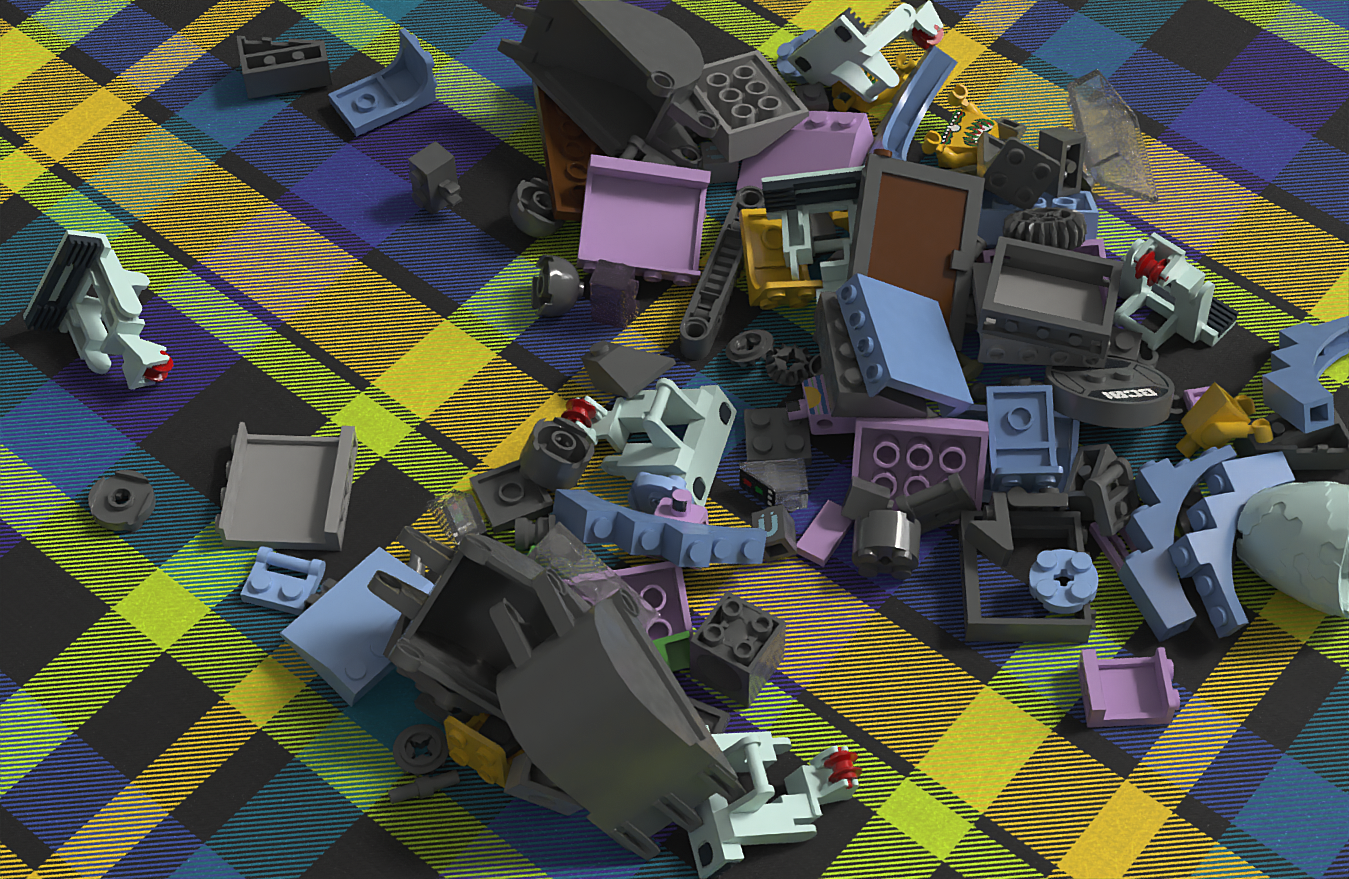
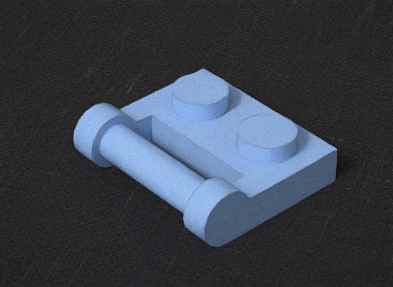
[240,546,326,615]

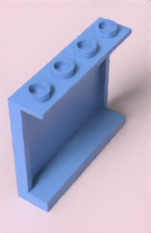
[835,273,974,418]

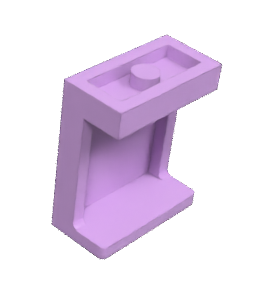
[1077,647,1180,727]

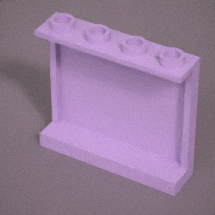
[576,154,711,286]

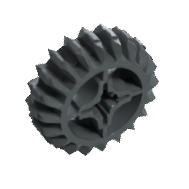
[1002,207,1087,250]

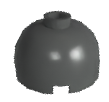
[509,178,566,238]
[531,255,584,317]

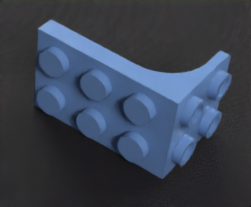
[328,28,437,137]
[985,385,1063,495]

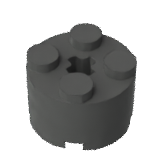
[519,417,594,494]
[852,510,921,580]

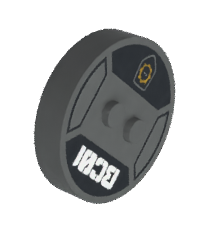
[1043,356,1175,428]

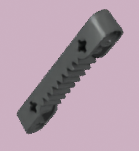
[679,186,765,360]

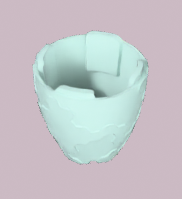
[1236,481,1349,618]

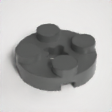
[88,470,156,532]

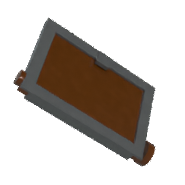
[846,149,985,352]

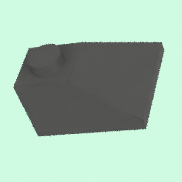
[581,341,676,398]

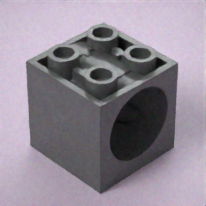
[690,591,786,708]

